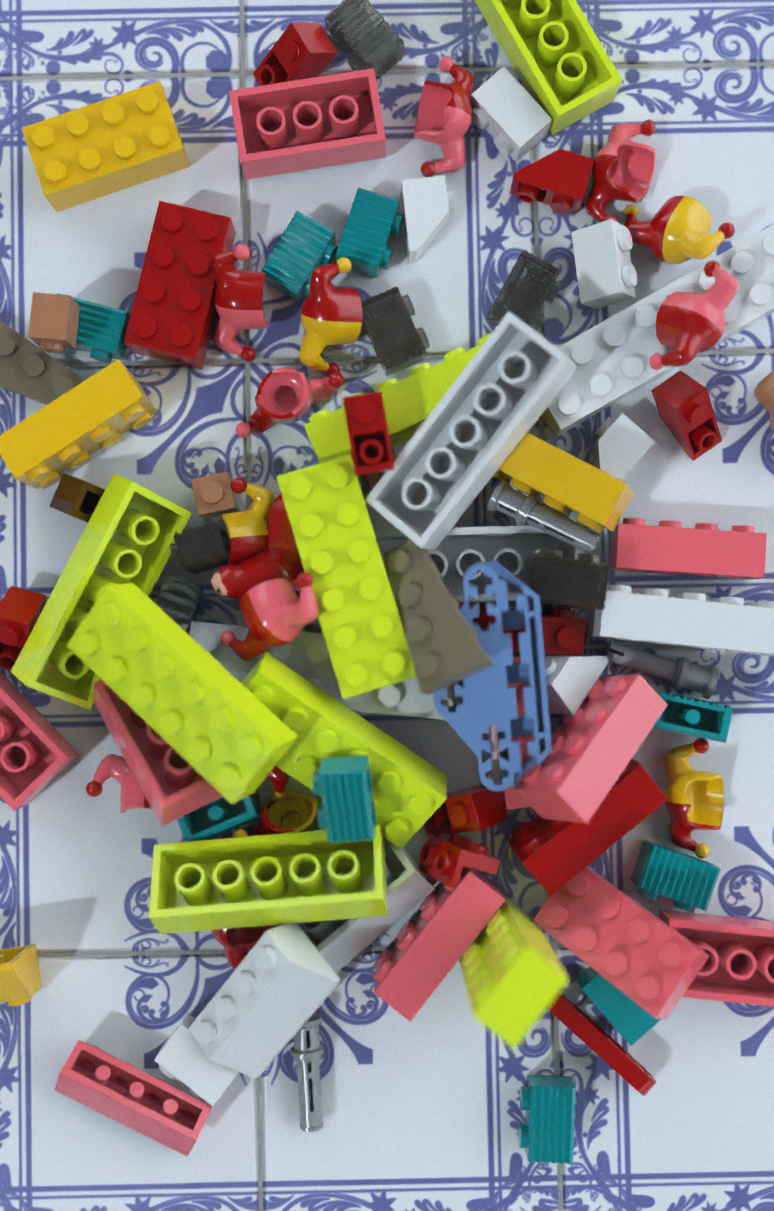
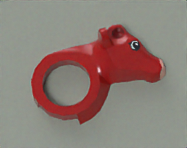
[211,493,305,601]

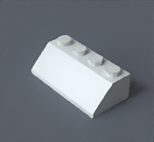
[276,837,435,973]
[188,923,341,1079]

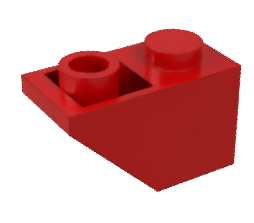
[253,22,338,86]
[509,149,595,214]
[651,370,722,461]
[343,391,394,476]
[0,586,47,670]
[424,785,508,836]

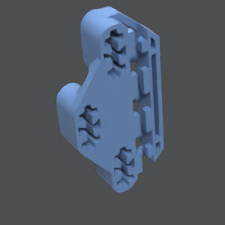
[433,561,552,792]

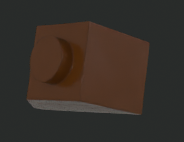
[49,473,105,523]

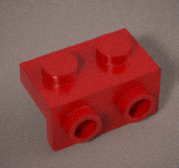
[420,833,500,888]

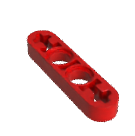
[547,991,657,1096]

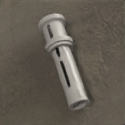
[487,480,602,556]
[605,639,719,699]
[291,1011,324,1132]

